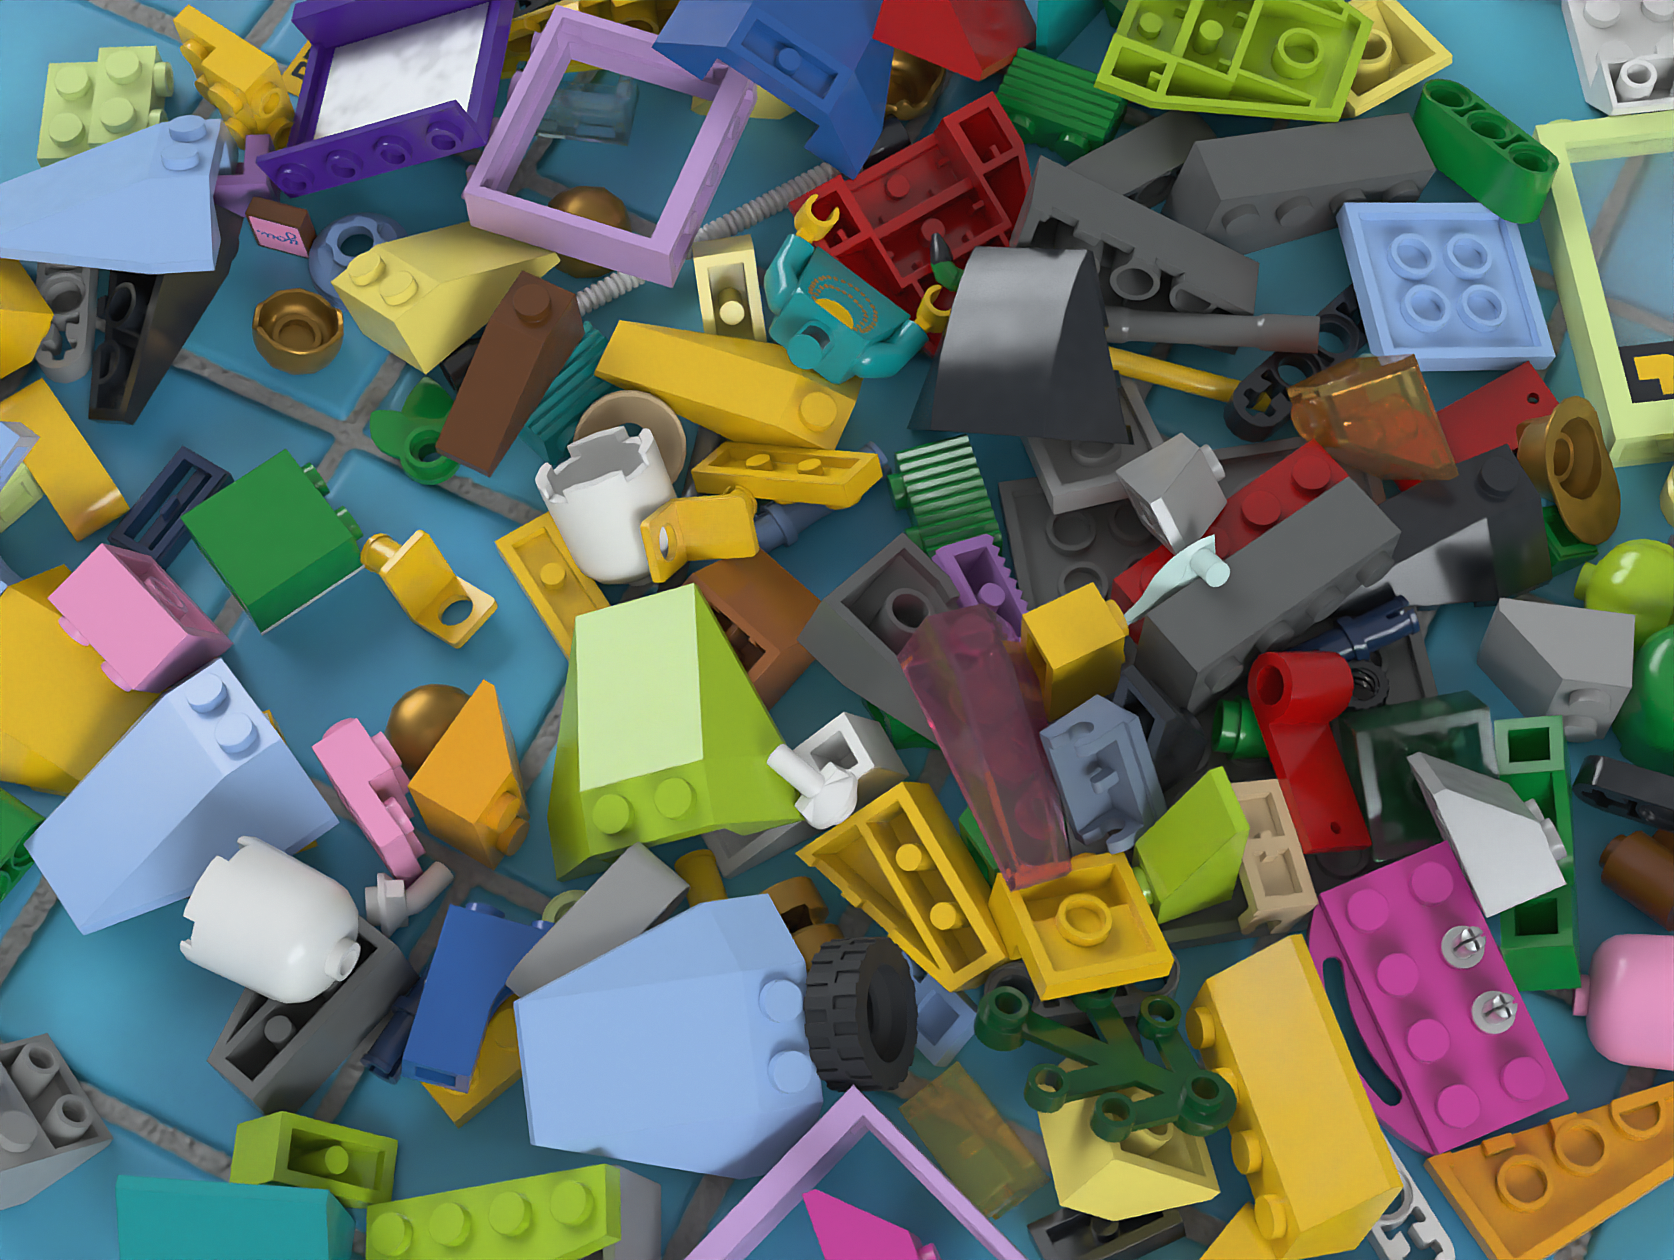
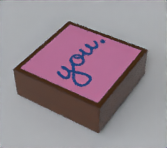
[245,197,317,259]

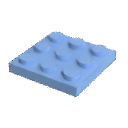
[1336,203,1556,372]

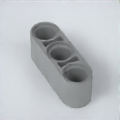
[505,841,691,998]

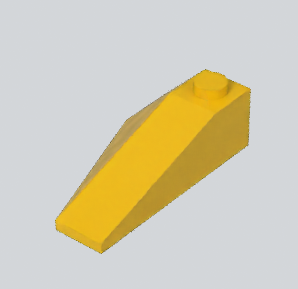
[594,320,863,450]

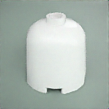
[535,426,677,586]
[180,836,360,1003]

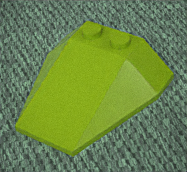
[1094,0,1374,123]
[547,583,805,882]

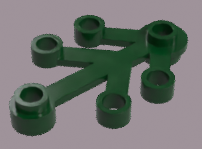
[973,986,1237,1142]

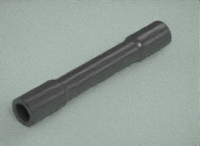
[1105,306,1320,354]

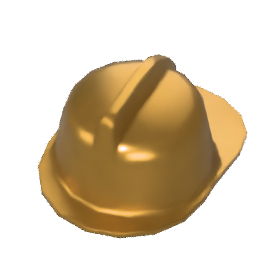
[1516,395,1621,545]

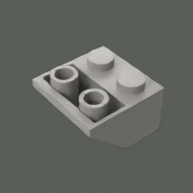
[0,1033,113,1210]

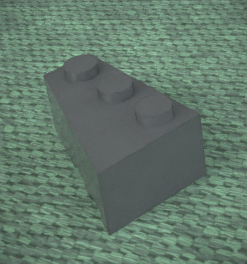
[207,915,420,1116]

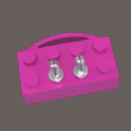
[1305,840,1569,1158]

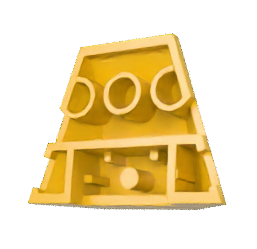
[0,564,171,797]

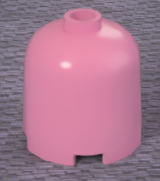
[1572,934,1674,1071]

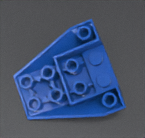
[651,0,894,180]

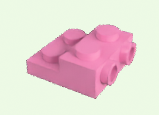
[311,718,426,890]

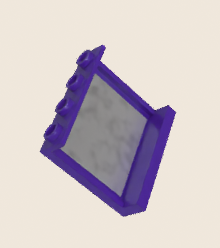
[255,0,516,199]

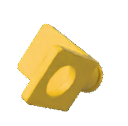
[640,485,759,583]
[360,530,498,649]

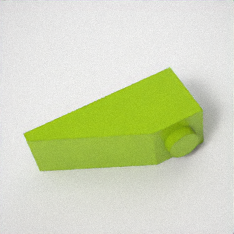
[1131,766,1250,925]

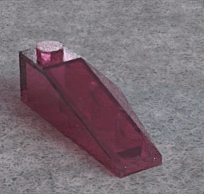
[897,603,1072,892]

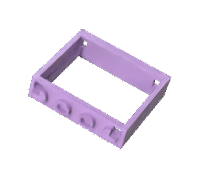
[461,5,757,288]
[684,1085,1029,1260]

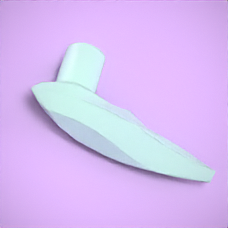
[1124,535,1230,625]

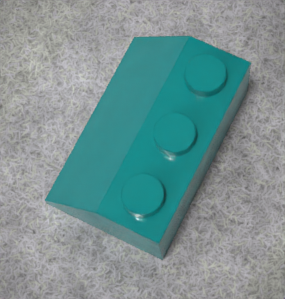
[115,1175,356,1260]

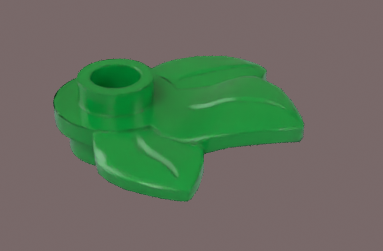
[370,376,461,485]

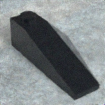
[88,203,244,425]
[1326,444,1553,618]

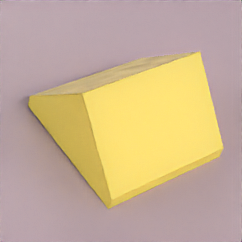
[1340,0,1453,119]

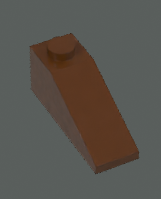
[435,270,585,478]

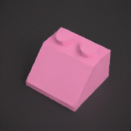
[48,543,233,693]

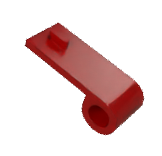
[1370,361,1559,492]
[1248,651,1373,854]

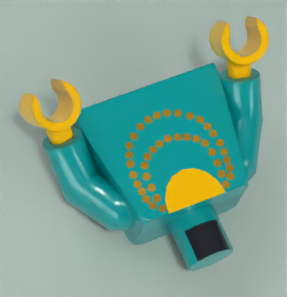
[764,194,951,385]

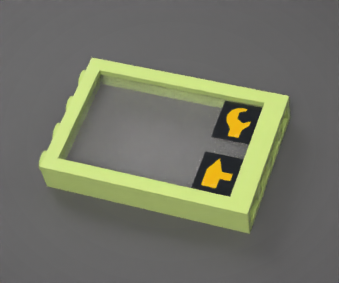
[1532,109,1674,468]

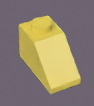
[692,234,767,342]

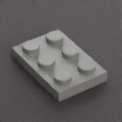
[1020,375,1163,515]

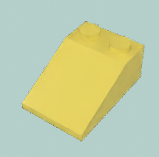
[331,221,560,374]

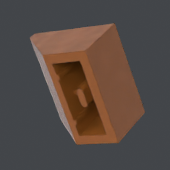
[681,547,821,712]

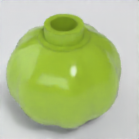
[1574,539,1674,656]

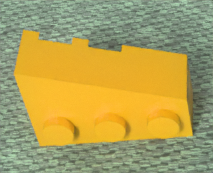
[795,782,1022,993]

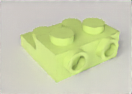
[37,46,174,168]

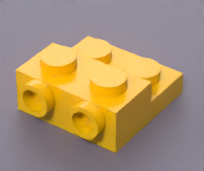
[173,4,295,151]
[987,852,1174,1001]

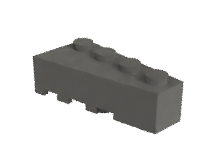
[1160,112,1436,255]
[1008,155,1259,355]
[1134,476,1402,717]

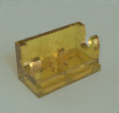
[898,1061,1051,1221]

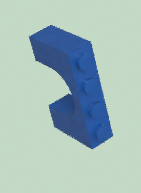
[401,902,556,1094]

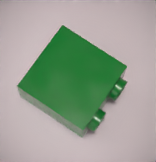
[180,448,365,636]

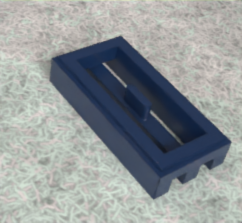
[107,445,234,571]

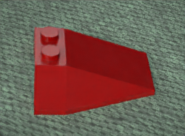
[787,91,1032,359]

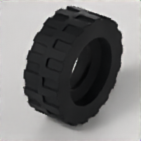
[804,937,918,1092]

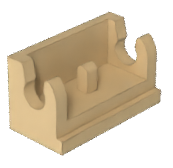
[1230,779,1319,935]

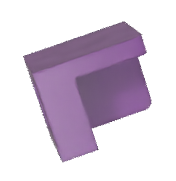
[213,134,281,218]

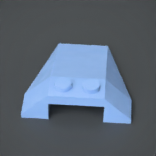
[0,115,239,274]
[24,657,340,936]
[513,894,823,1179]

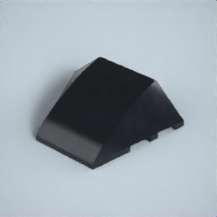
[907,246,1135,445]

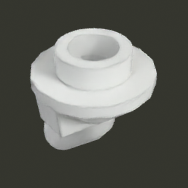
[767,744,858,830]
[365,861,454,938]

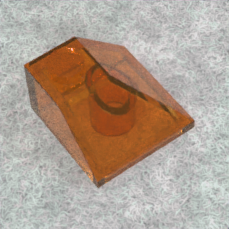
[1286,354,1459,480]

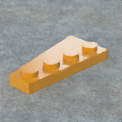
[1423,1081,1674,1260]

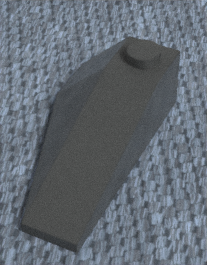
[796,532,1047,792]

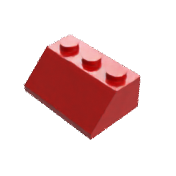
[872,0,1037,82]

